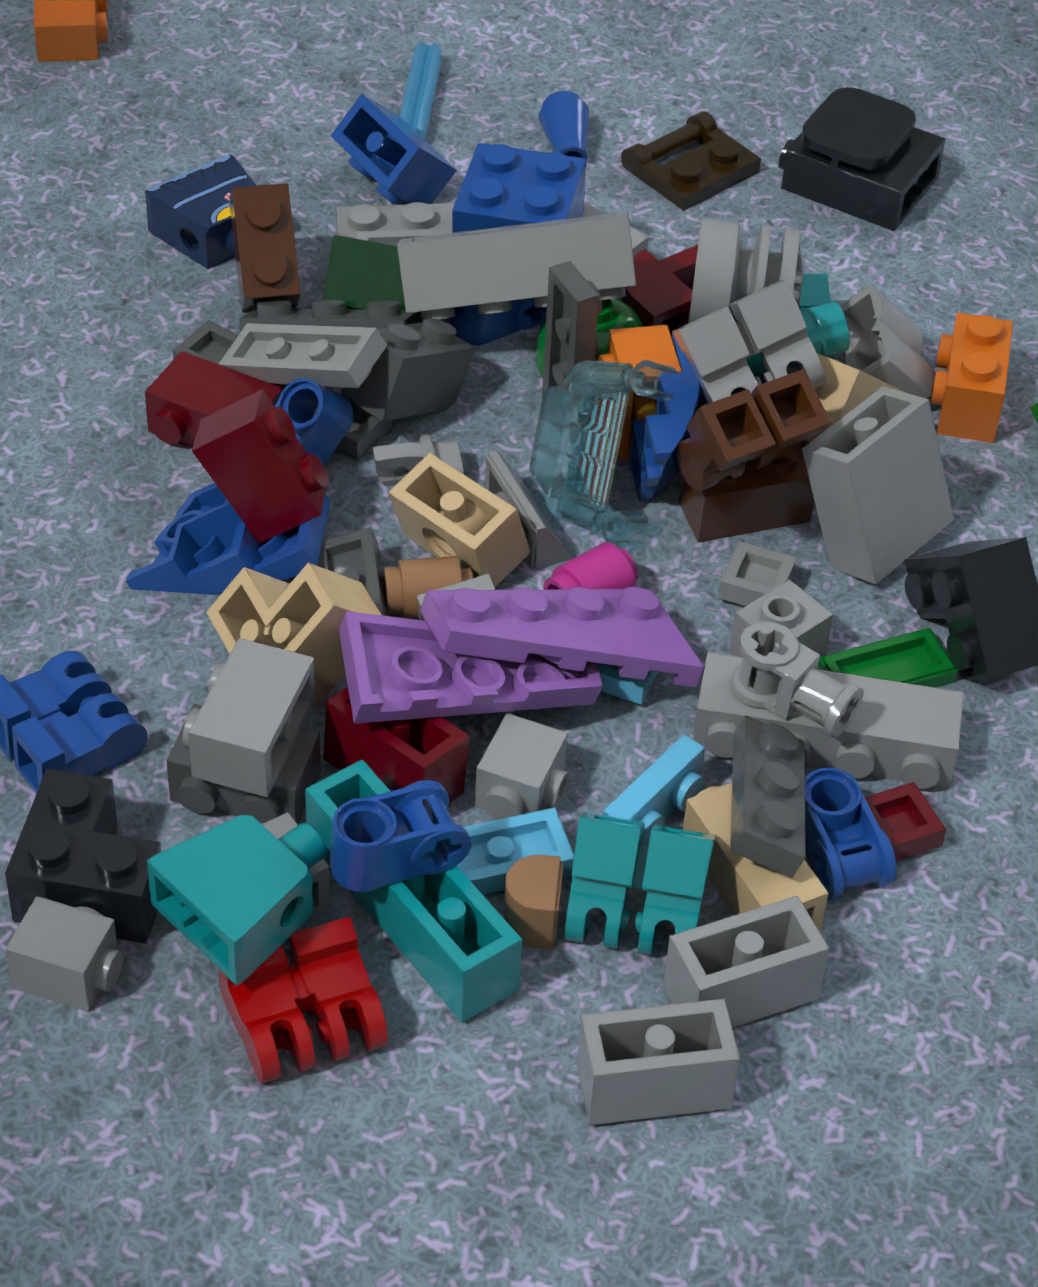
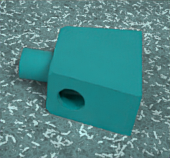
[147,815,326,986]

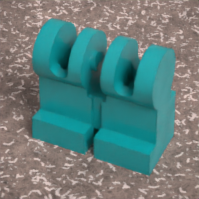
[565,812,716,955]

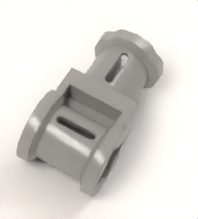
[731,621,864,738]

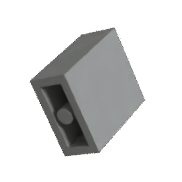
[802,386,954,584]

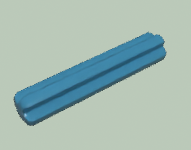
[400,42,441,140]

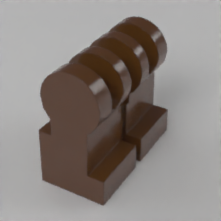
[677,369,831,492]

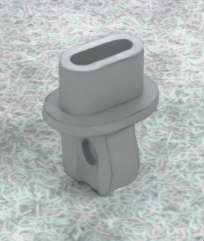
[373,434,464,486]

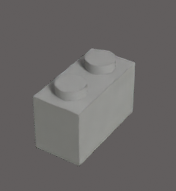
[182,638,315,798]
[663,896,829,1028]
[577,999,740,1125]

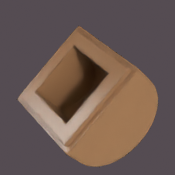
[504,855,564,950]

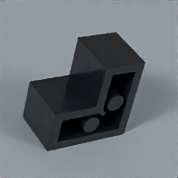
[904,537,1038,680]
[5,769,161,944]

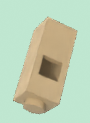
[683,782,828,932]

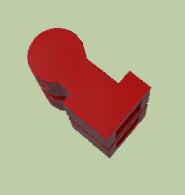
[218,916,388,1084]

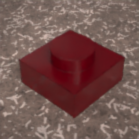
[864,782,946,861]

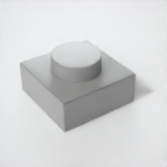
[718,541,797,606]

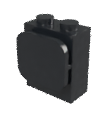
[779,87,946,232]

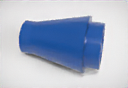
[539,91,589,160]

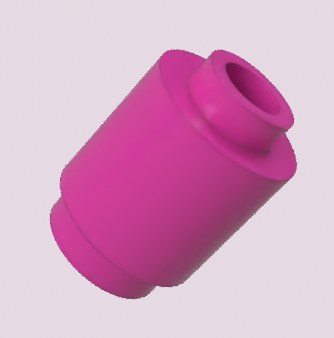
[543,542,638,590]

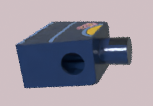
[145,154,257,269]

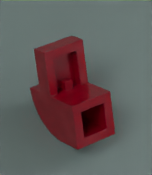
[621,244,698,339]

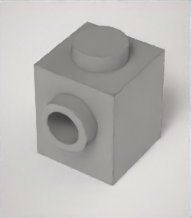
[730,579,833,658]
[475,713,569,820]
[5,896,124,1012]

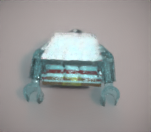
[530,360,677,547]

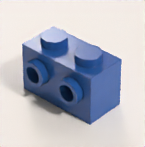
[330,93,457,205]

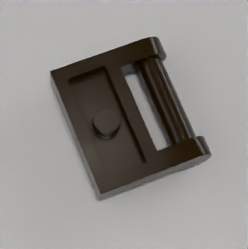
[621,111,761,211]

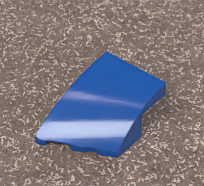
[629,333,700,502]
[126,482,331,595]

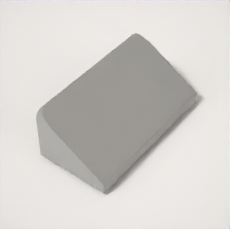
[485,450,573,570]

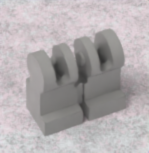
[672,279,826,403]

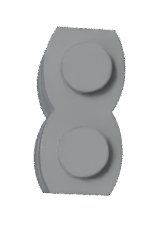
[840,284,933,398]

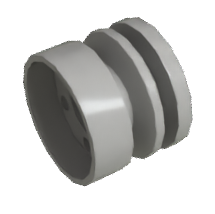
[688,218,804,324]

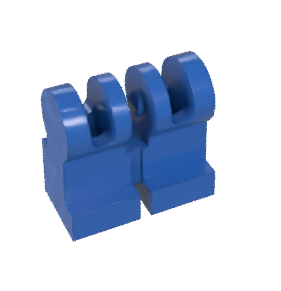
[0,651,148,794]

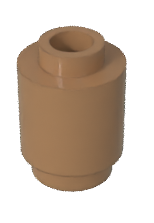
[383,556,473,620]

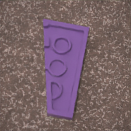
[420,587,705,687]
[339,611,603,724]

